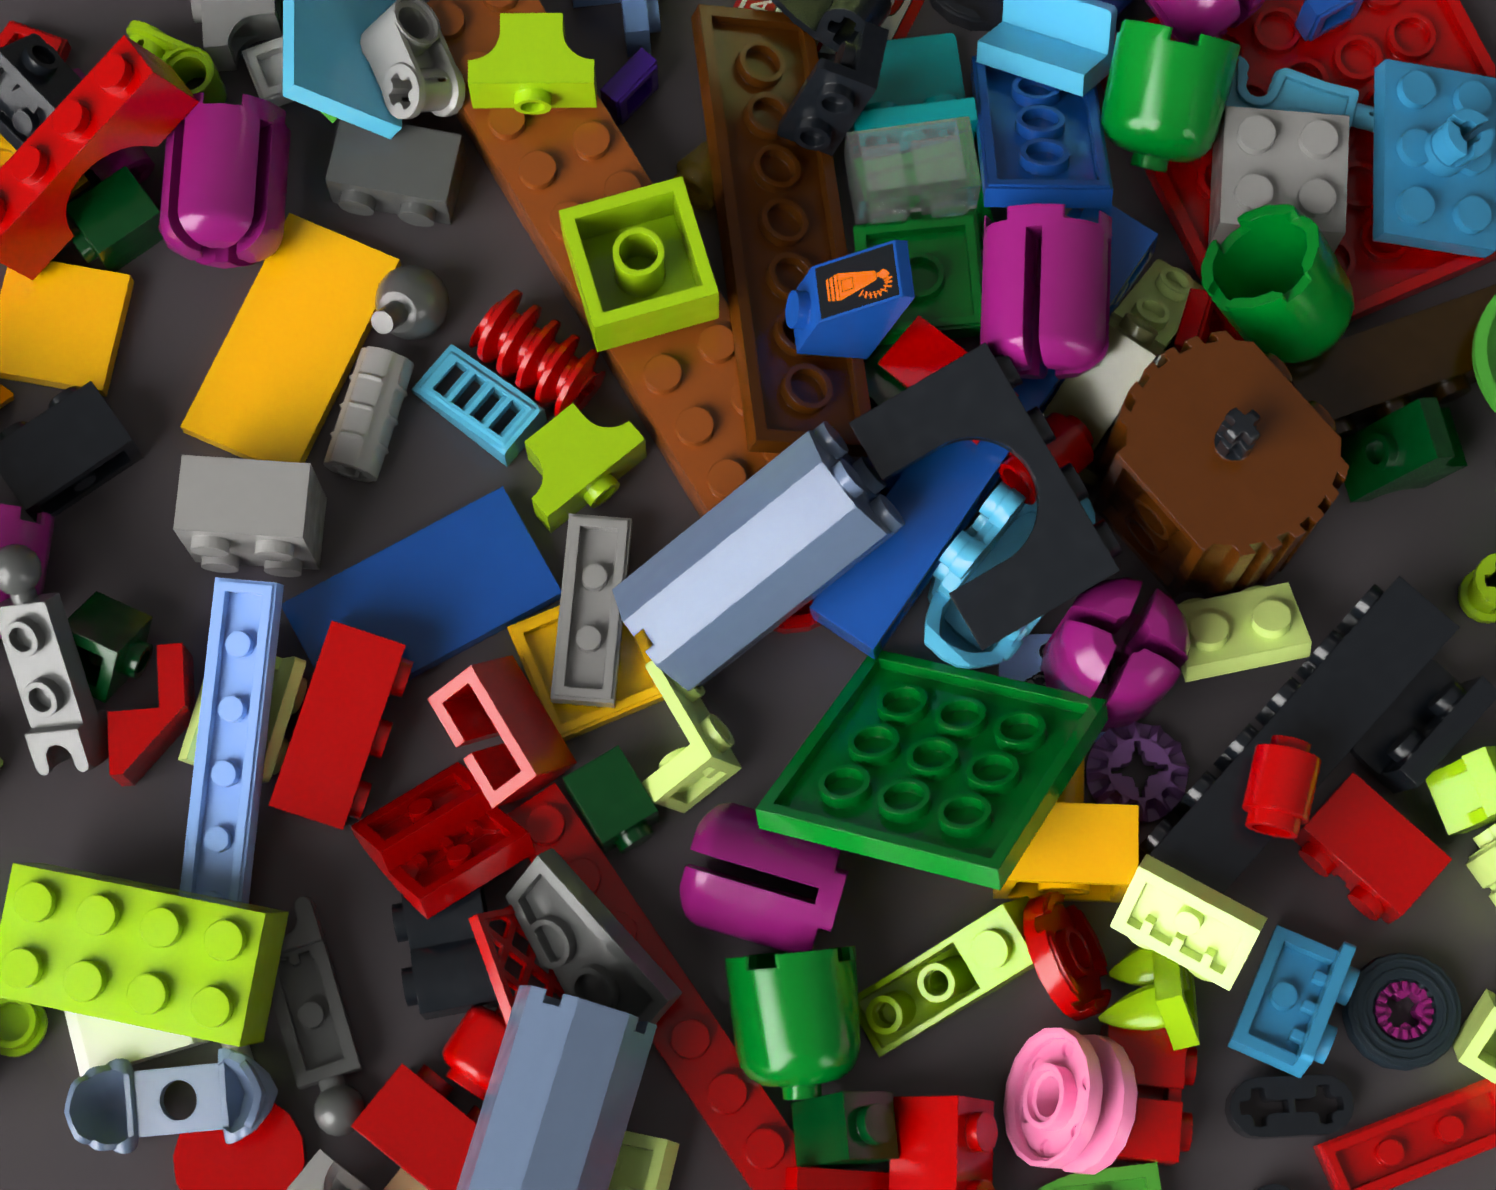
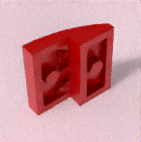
[351,762,536,920]

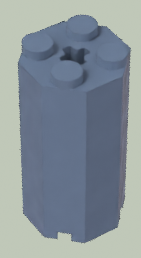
[612,421,905,691]
[456,985,657,1190]

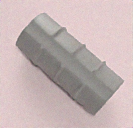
[323,346,414,482]

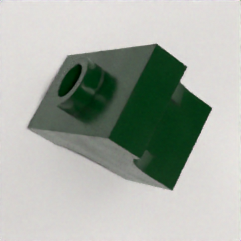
[1341,397,1468,503]

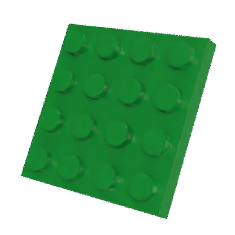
[755,650,1108,890]

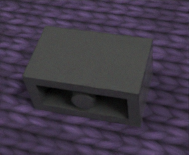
[325,119,467,227]

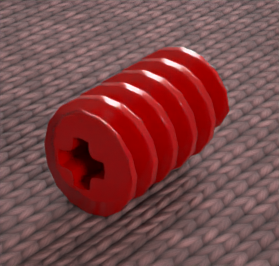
[469,289,605,417]

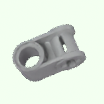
[360,0,465,120]

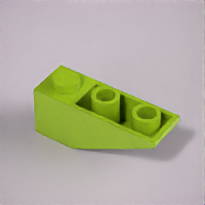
[858,896,1035,1057]

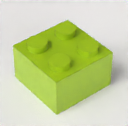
[559,176,719,352]

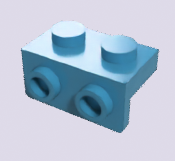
[1227,925,1360,1078]

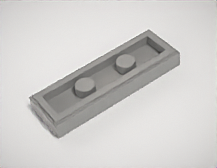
[550,513,633,708]

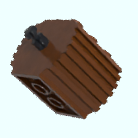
[1093,331,1349,599]

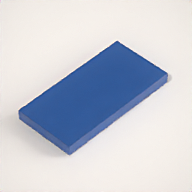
[970,55,1113,209]
[282,486,561,681]

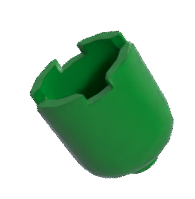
[1101,19,1241,173]
[1201,204,1354,363]
[724,946,861,1100]

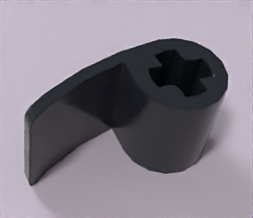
[771,0,892,52]

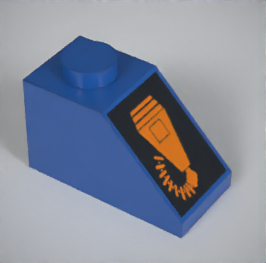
[785,239,915,359]

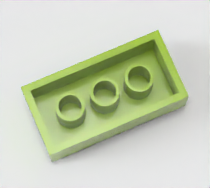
[0,863,289,1047]

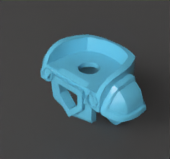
[924,481,1095,669]

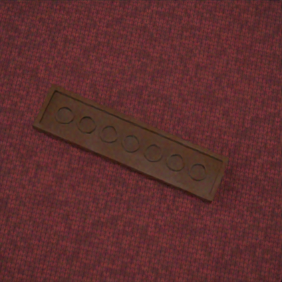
[691,4,871,457]

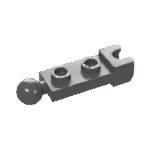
[0,544,109,776]
[272,896,366,1137]

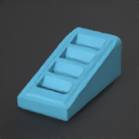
[411,344,547,467]

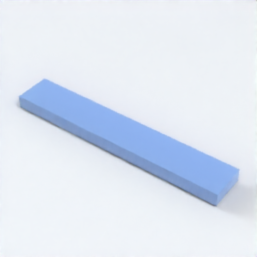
[180,577,284,904]

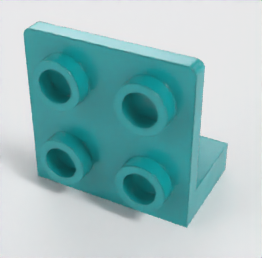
[848,33,978,163]

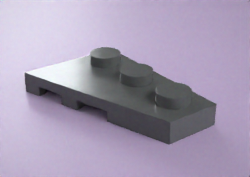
[505,848,683,1024]

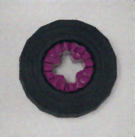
[1342,952,1462,1071]

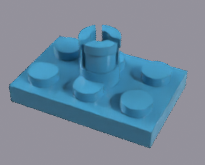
[1373,59,1496,258]

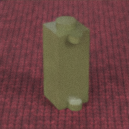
[1042,313,1166,486]

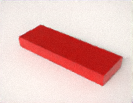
[1313,1078,1496,1190]

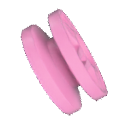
[1003,1027,1138,1175]

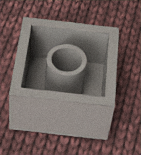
[1208,106,1350,253]
[173,455,327,577]

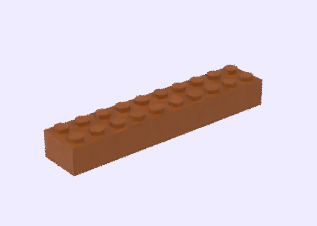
[427,0,780,518]

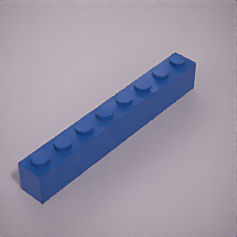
[809,205,1158,660]

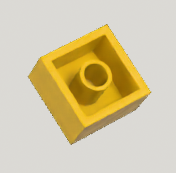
[993,756,1139,903]

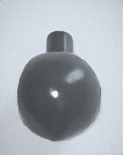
[371,265,450,340]

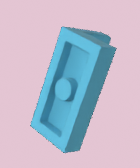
[976,0,1117,97]

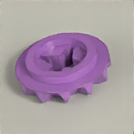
[1086,721,1190,823]

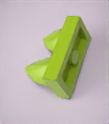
[1098,947,1200,1051]

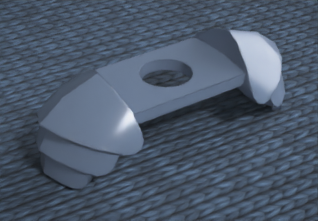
[64,1048,278,1154]

